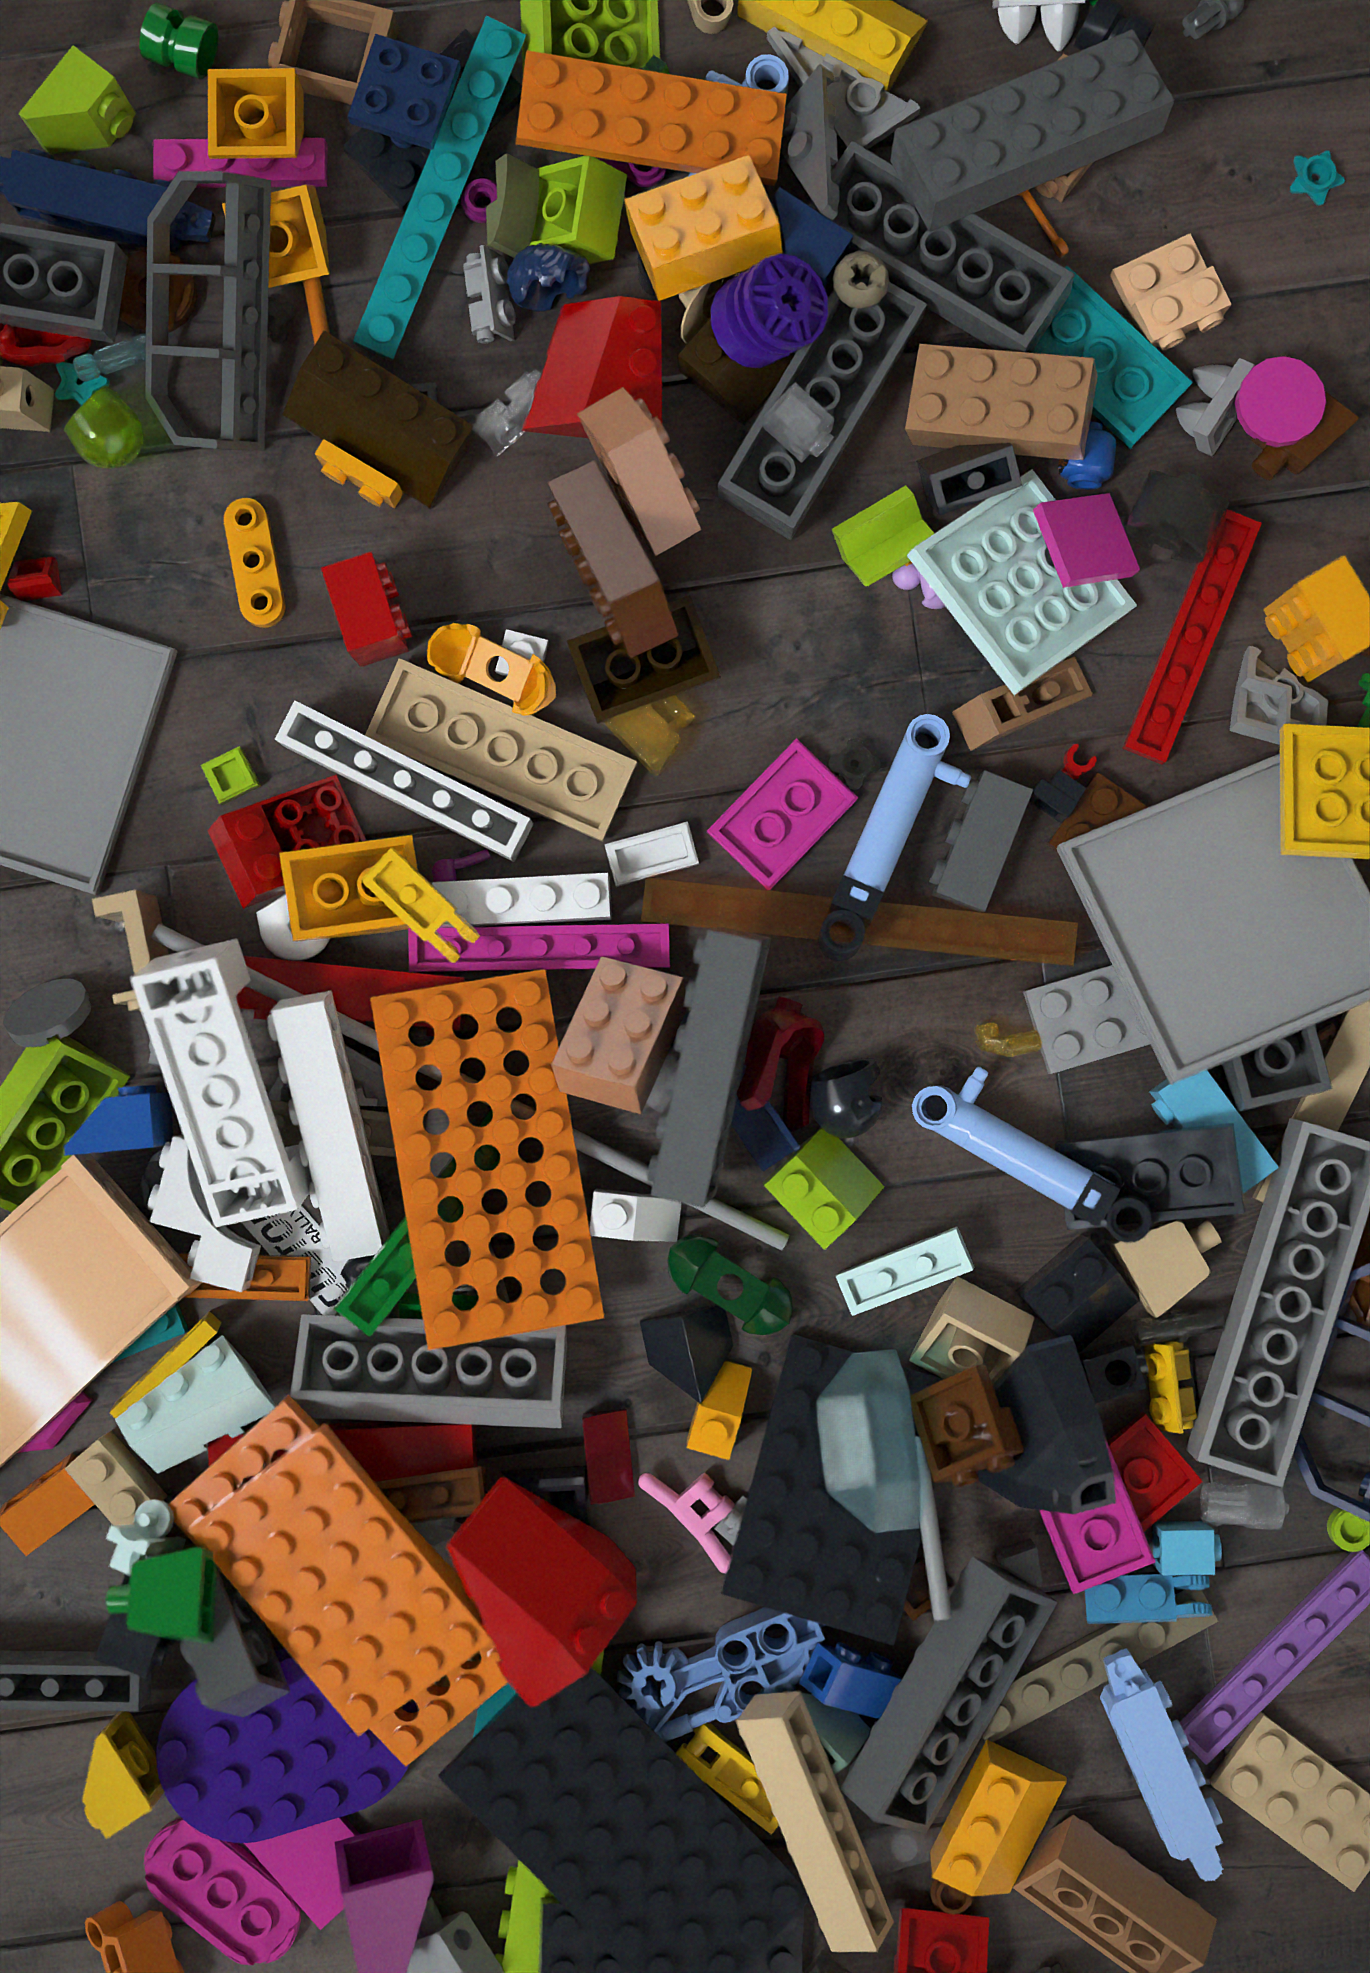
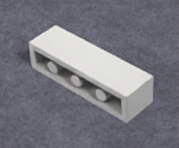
[432,873,612,928]

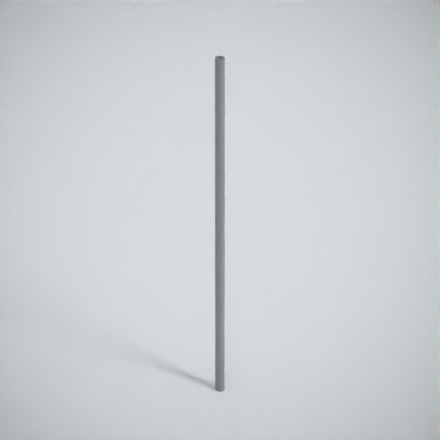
[151,924,789,1251]

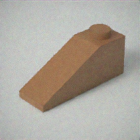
[952,656,1093,751]

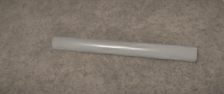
[908,1436,952,1621]

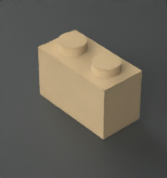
[64,1430,168,1525]

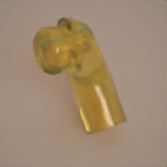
[975,1022,1041,1057]

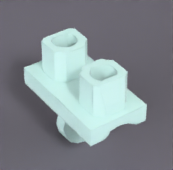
[106,1500,186,1575]

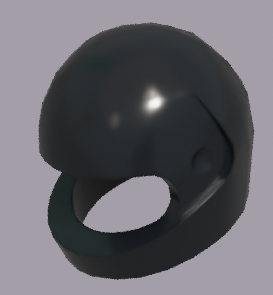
[810,1058,882,1138]

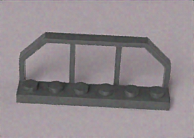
[145,171,271,451]

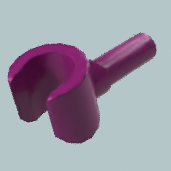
[432,849,491,882]

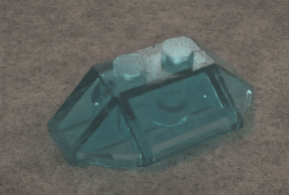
[816,1349,921,1533]

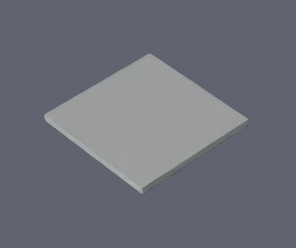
[0,594,178,896]
[1057,754,1370,1085]

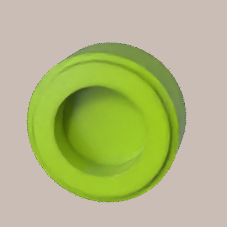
[1327,1508,1370,1552]

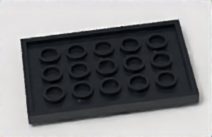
[720,1334,944,1645]

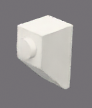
[590,1188,681,1242]

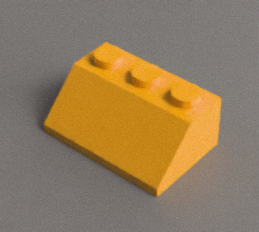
[930,1740,1067,1897]

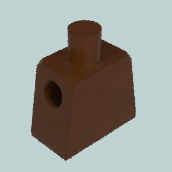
[1250,390,1359,480]

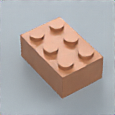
[577,387,701,556]
[551,956,688,1114]

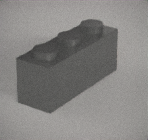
[929,770,1033,914]

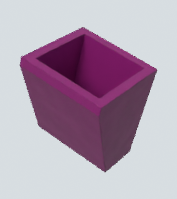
[334,1819,433,1973]

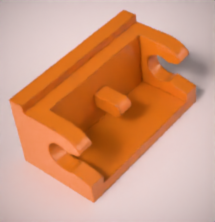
[0,1452,95,1556]

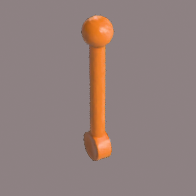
[1017,189,1069,258]

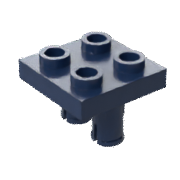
[347,34,461,150]

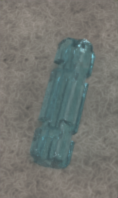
[73,333,146,382]

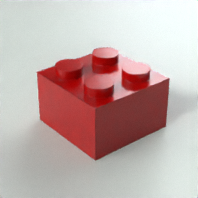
[321,552,413,667]

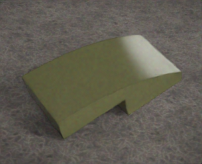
[486,153,539,258]

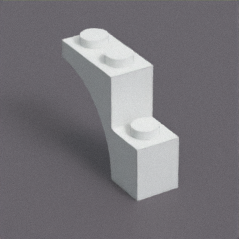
[148,1135,261,1292]

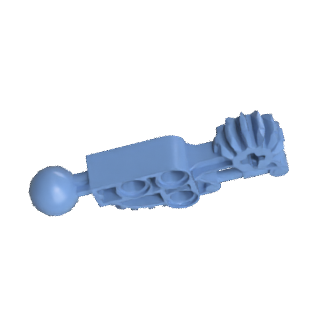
[617,1607,825,1742]

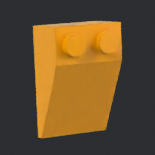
[279,835,418,942]

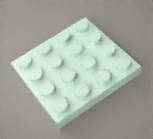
[907,470,1137,695]

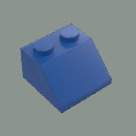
[64,1085,174,1156]

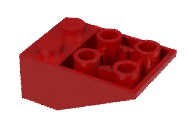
[208,775,366,909]

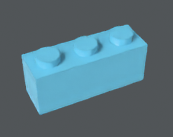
[1149,1070,1279,1194]

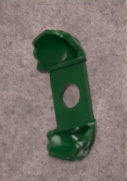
[667,1234,793,1335]

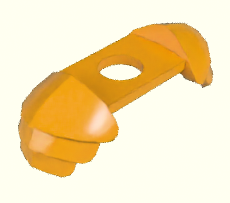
[427,623,556,716]

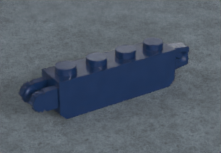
[0,149,216,252]

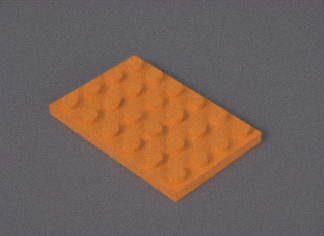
[188,1423,492,1736]

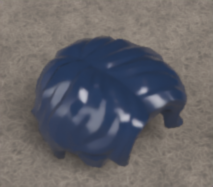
[506,243,590,312]

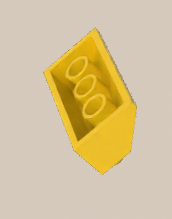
[737,0,928,92]

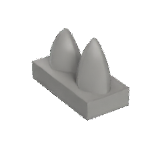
[1176,358,1255,456]

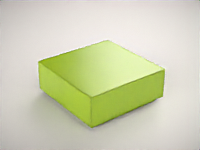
[201,746,261,805]

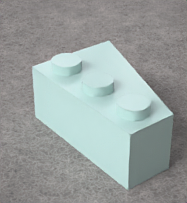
[115,1335,276,1473]

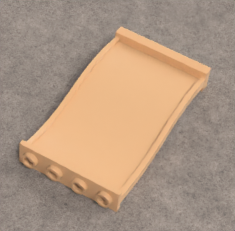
[0,1153,203,1468]

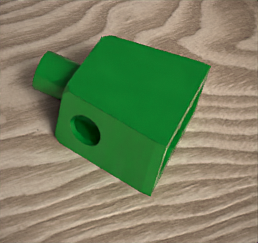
[106,1547,217,1643]

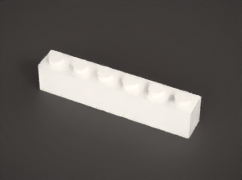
[275,700,533,862]
[268,991,390,1262]

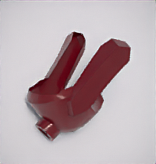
[736,996,824,1131]

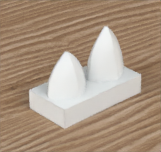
[993,0,1085,51]

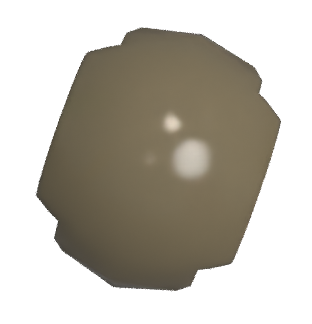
[833,251,889,309]

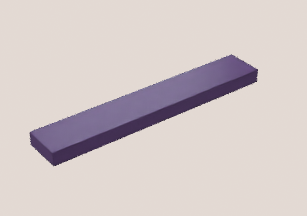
[1179,1550,1370,1765]

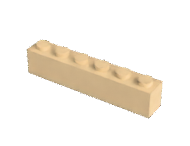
[736,1691,894,1952]

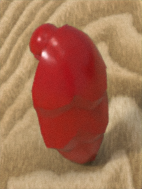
[0,323,93,367]

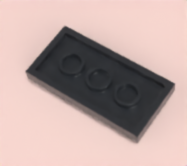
[343,28,522,213]
[1055,1123,1246,1230]

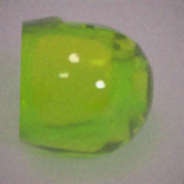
[64,386,144,469]

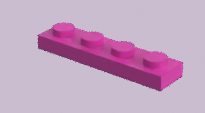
[153,138,327,188]

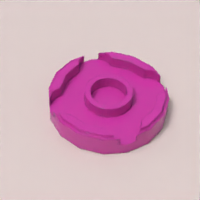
[1235,356,1326,447]

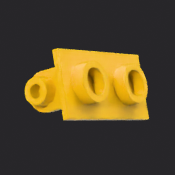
[1144,1339,1197,1434]

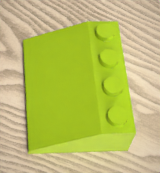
[520,0,660,73]

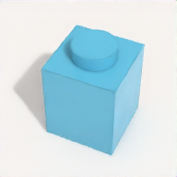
[1152,1521,1221,1575]

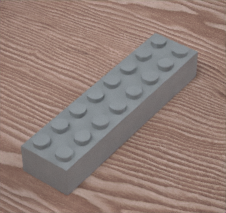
[1186,1118,1370,1487]

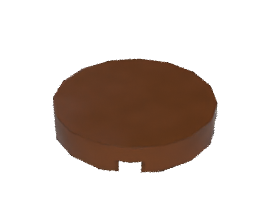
[119,247,197,334]

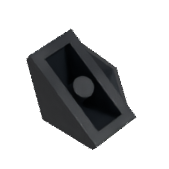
[640,1304,734,1404]
[501,1466,590,1526]

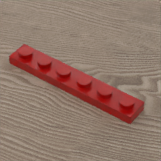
[1122,507,1262,765]

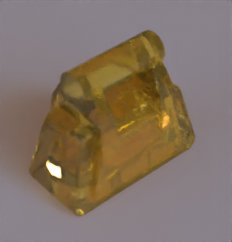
[603,695,696,776]

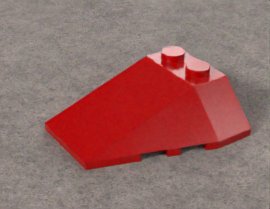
[446,1477,637,1707]

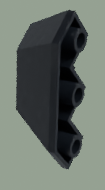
[977,1334,1116,1515]

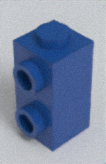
[799,1642,903,1719]

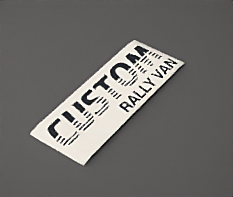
[242,1205,349,1316]

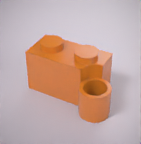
[85,1901,184,1973]

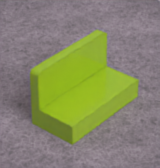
[832,485,935,586]

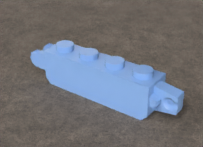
[1100,1648,1223,1882]

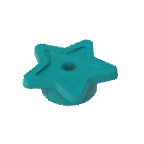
[1289,150,1345,206]
[55,354,110,410]

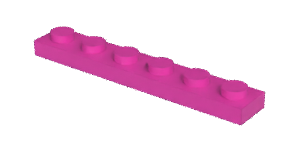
[408,924,670,972]

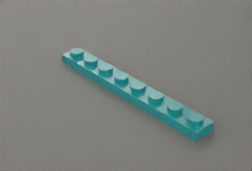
[353,15,526,361]

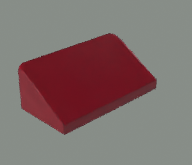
[582,1409,635,1505]

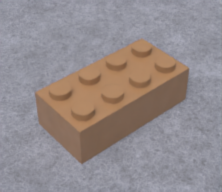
[905,344,1098,460]

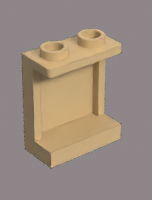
[92,890,169,1012]

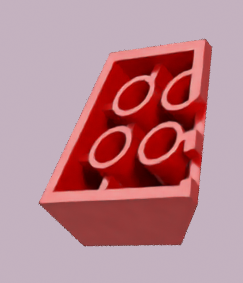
[521,296,662,438]

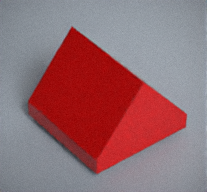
[7,556,62,601]

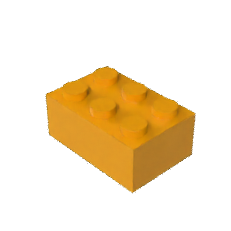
[624,155,782,301]
[1263,555,1370,683]

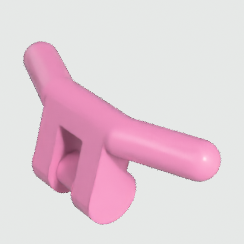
[638,1473,735,1574]

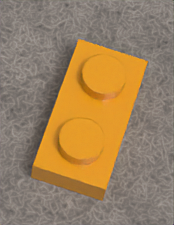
[315,439,403,508]

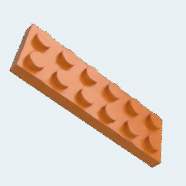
[516,50,787,186]

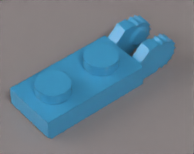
[1085,1574,1212,1624]

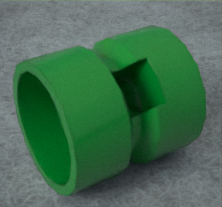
[139,2,219,80]

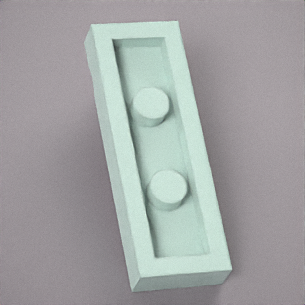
[836,1226,974,1316]

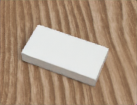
[604,822,699,887]

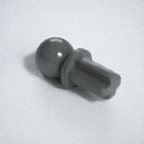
[1182,0,1245,40]

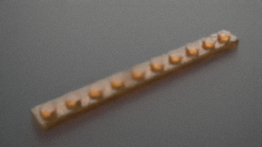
[641,878,1078,967]

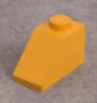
[687,1360,753,1460]

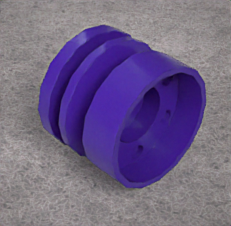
[711,254,828,368]

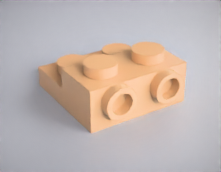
[1110,234,1231,350]

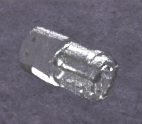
[1200,1481,1289,1530]

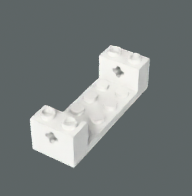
[131,939,313,1227]

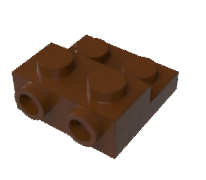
[907,1365,1024,1488]

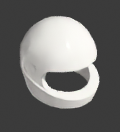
[256,894,330,962]

